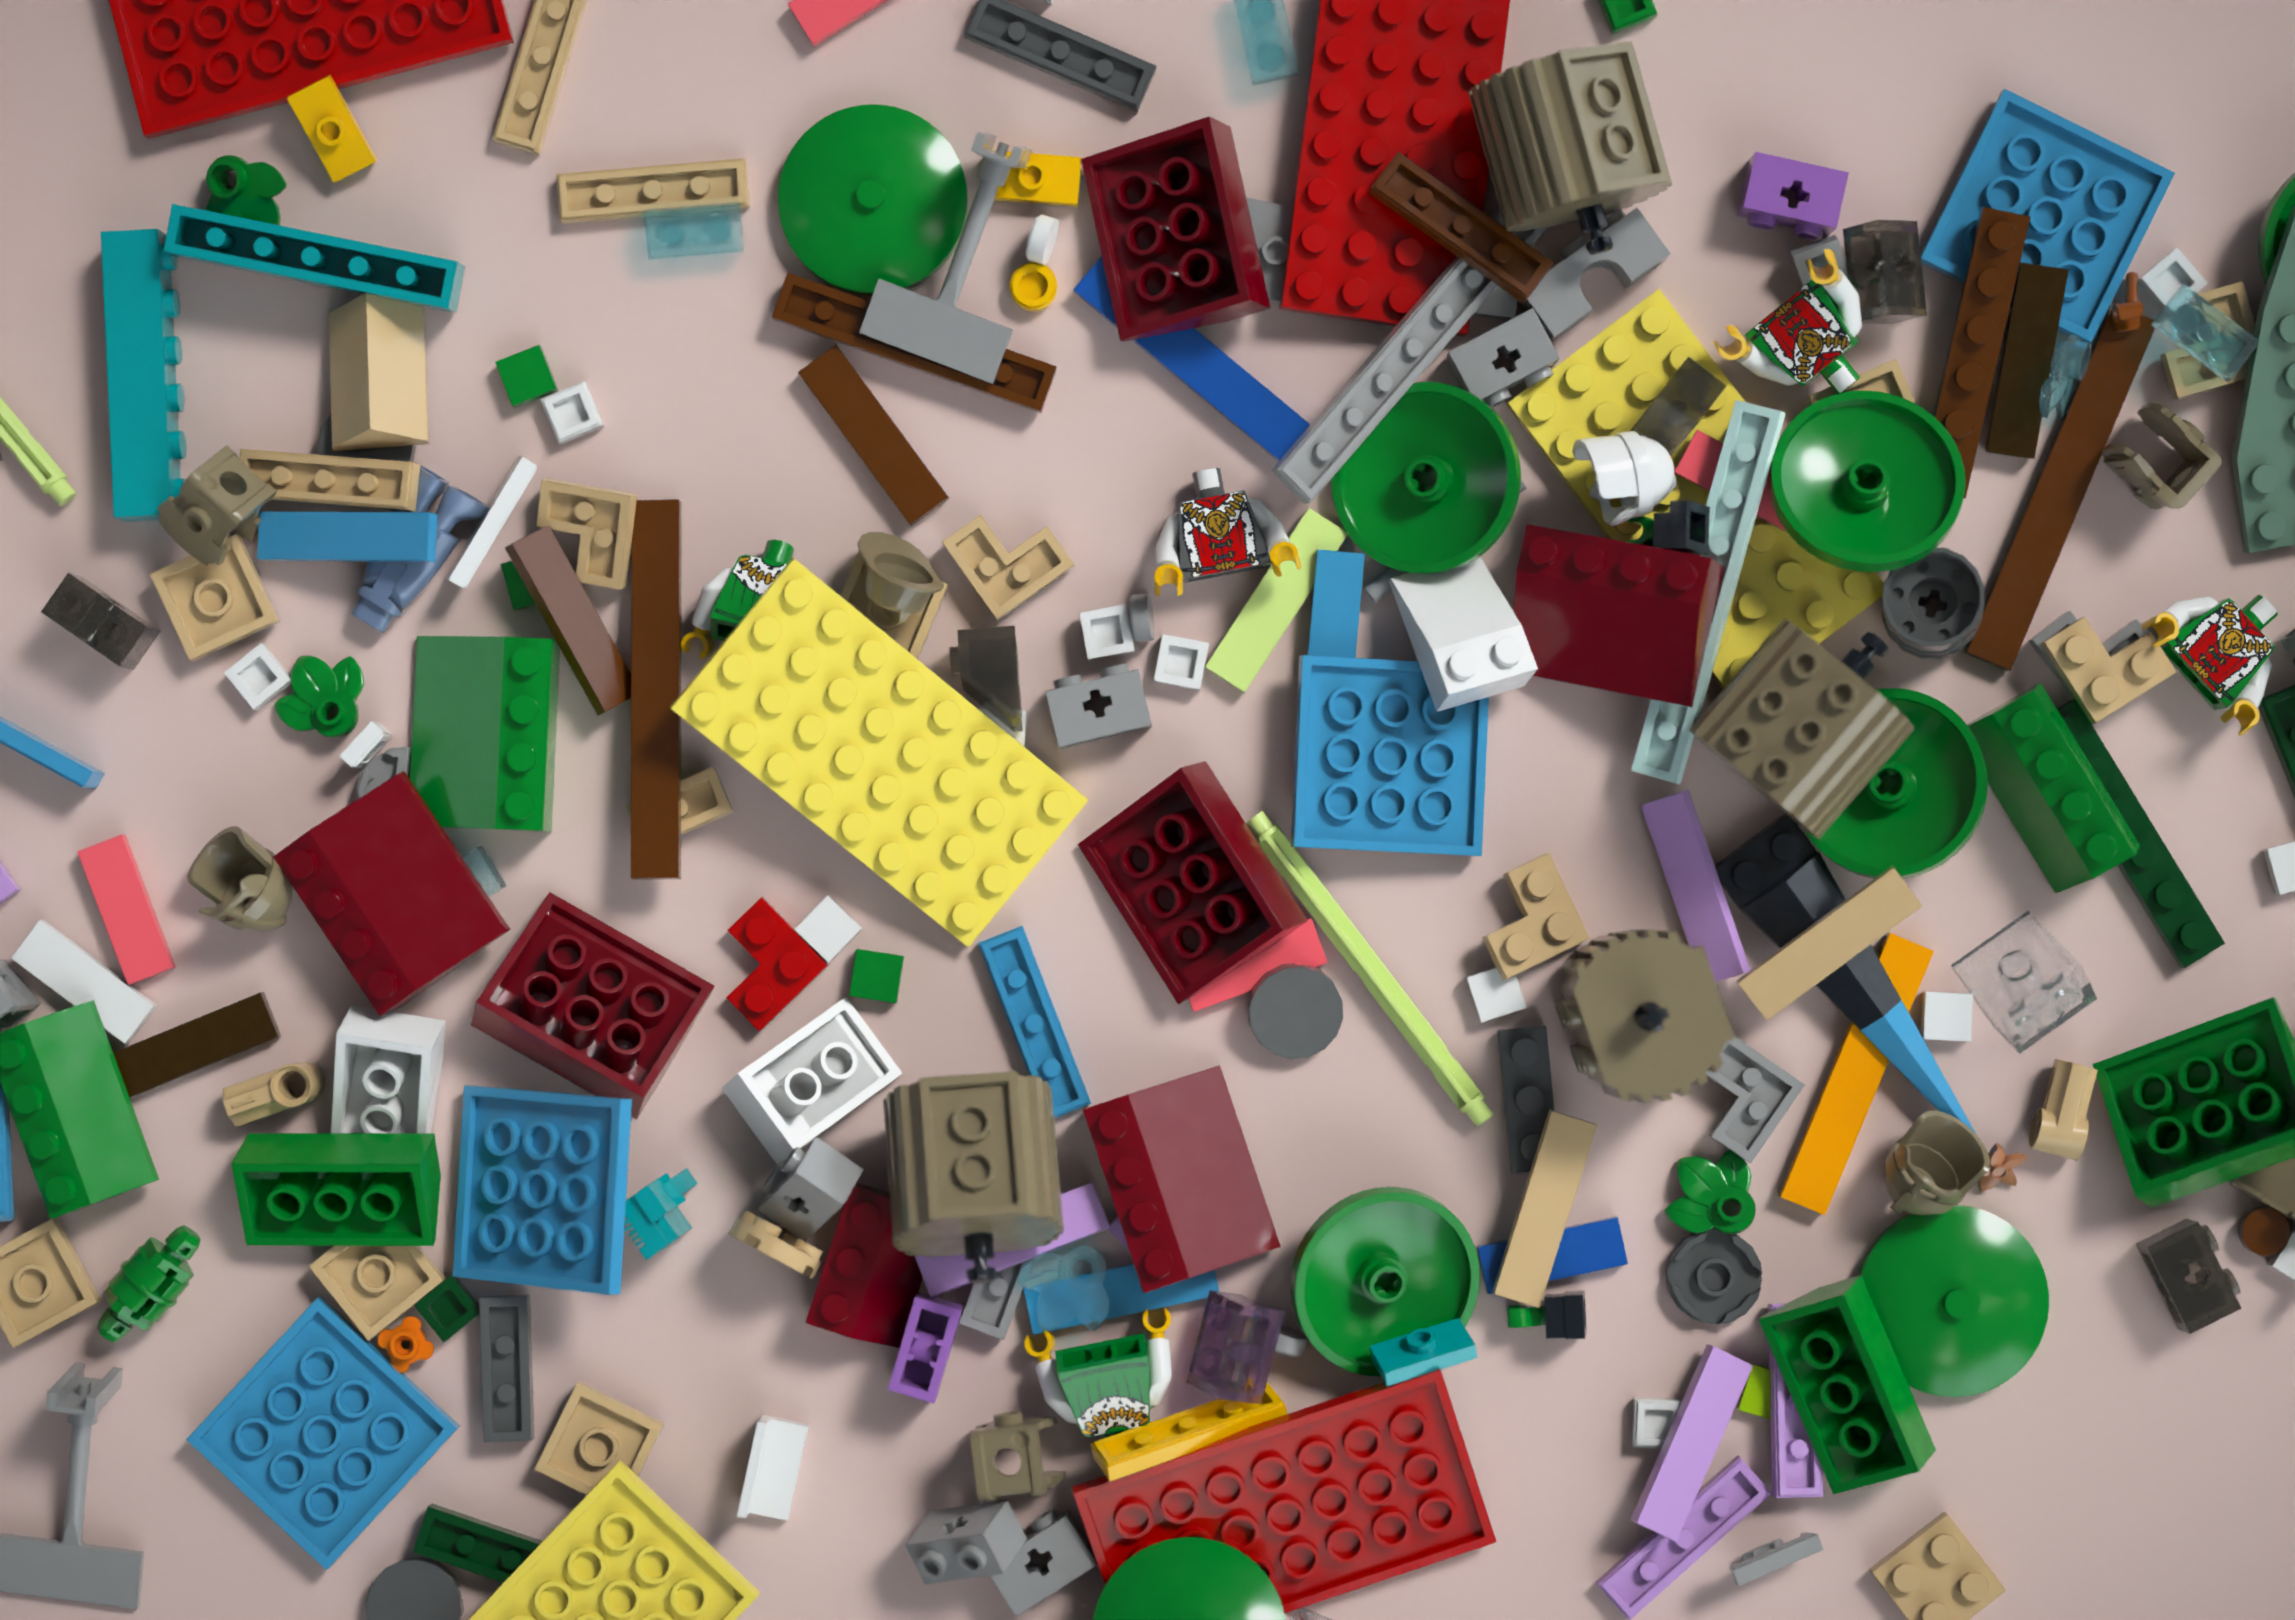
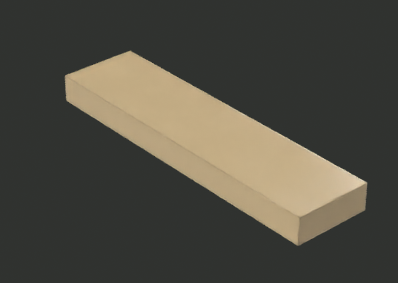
[492,0,587,155]
[556,158,750,224]
[239,449,421,512]
[1737,866,1923,1021]
[1492,1109,1597,1308]

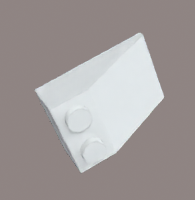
[1389,557,1538,712]
[722,997,902,1165]
[331,1005,446,1133]

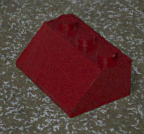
[805,1182,923,1348]

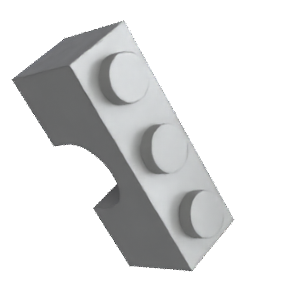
[1519,208,1671,342]

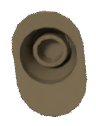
[857,532,944,624]

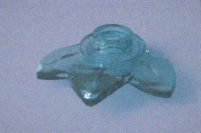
[2039,334,2091,418]
[1017,1245,1110,1331]

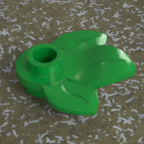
[206,155,287,225]
[274,655,364,738]
[1665,1150,1756,1234]

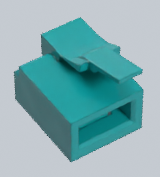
[624,1168,698,1260]

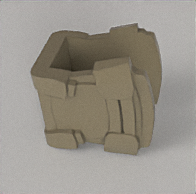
[2101,403,2222,509]
[157,445,277,566]
[970,1411,1066,1502]

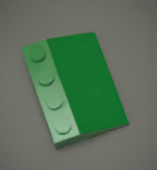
[410,636,560,832]
[2093,997,2295,1208]

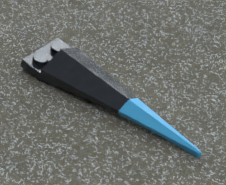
[1715,813,1976,1134]

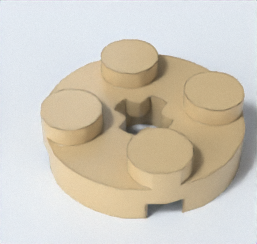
[728,1210,823,1279]

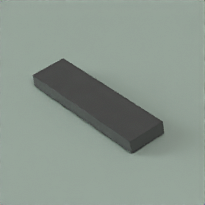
[964,0,1157,112]

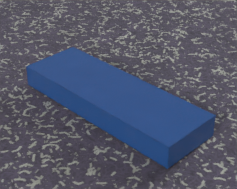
[1477,1216,1628,1294]

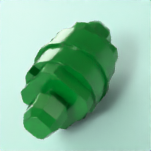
[97,1225,201,1342]

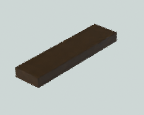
[1985,262,2069,459]
[113,992,281,1098]

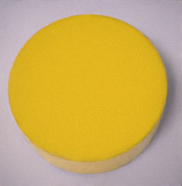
[1010,262,1057,312]

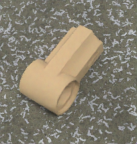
[2028,1059,2098,1161]
[222,1061,325,1127]

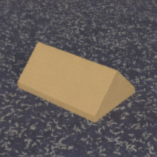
[328,293,429,451]

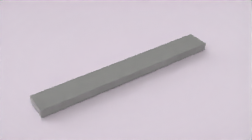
[1271,208,1547,504]

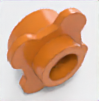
[377,1316,434,1373]

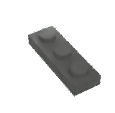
[1497,1026,1554,1173]
[479,1295,534,1442]

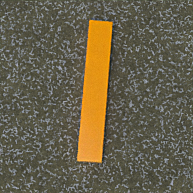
[1778,933,1934,1215]

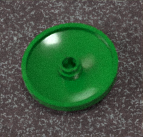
[778,104,968,296]
[1331,382,1521,574]
[1769,390,1966,572]
[1804,688,1988,879]
[1290,1187,1480,1376]
[1858,1205,2049,1397]
[1093,1537,1286,1620]

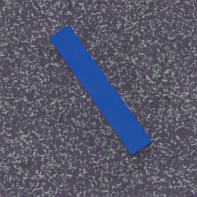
[1073,256,1311,461]

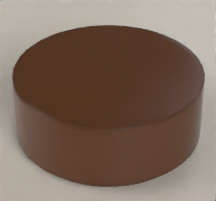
[2238,1207,2290,1256]

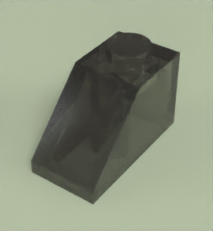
[1630,357,1726,457]
[949,626,1023,732]

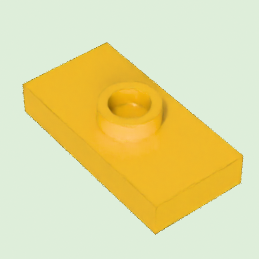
[287,75,377,183]
[994,150,1082,207]

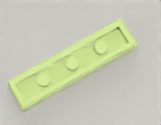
[1205,508,1348,693]

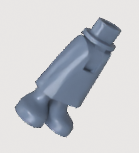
[352,465,489,633]

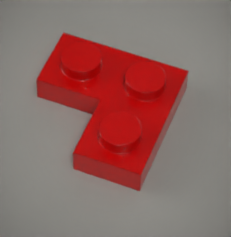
[726,897,829,1032]

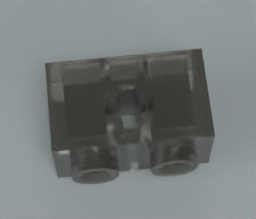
[1843,219,1927,324]
[41,573,161,670]
[2136,1218,2242,1334]

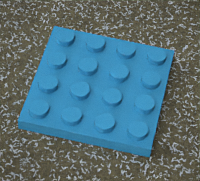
[1917,89,2175,345]
[1291,655,1489,856]
[452,1085,632,1295]
[186,1296,460,1570]

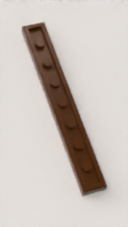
[1964,303,2158,671]
[631,499,682,880]

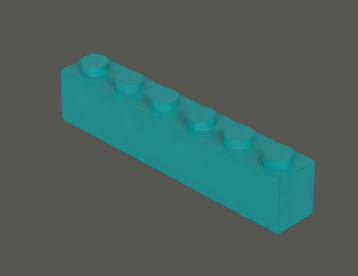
[163,204,465,313]
[101,229,186,522]

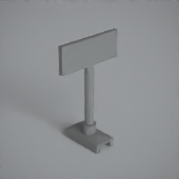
[859,132,1032,384]
[0,1362,144,1609]

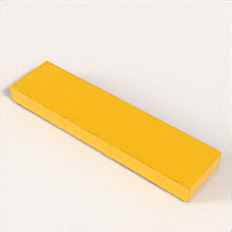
[1091,1382,1287,1481]

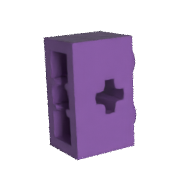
[1736,152,1849,240]
[888,1292,964,1403]

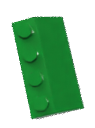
[1967,682,2140,893]
[0,1000,159,1219]
[231,1133,441,1246]
[1759,1275,1936,1494]

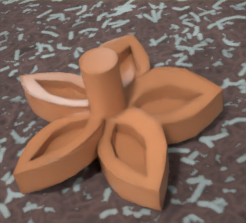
[1978,1143,2027,1191]

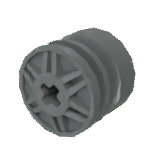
[1882,548,1985,659]

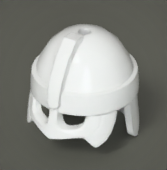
[1572,431,1676,526]

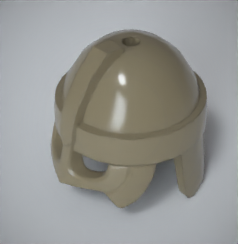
[187,826,292,931]
[1885,1110,1990,1215]

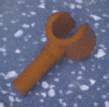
[2112,272,2144,332]

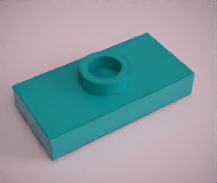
[1369,1318,1477,1386]

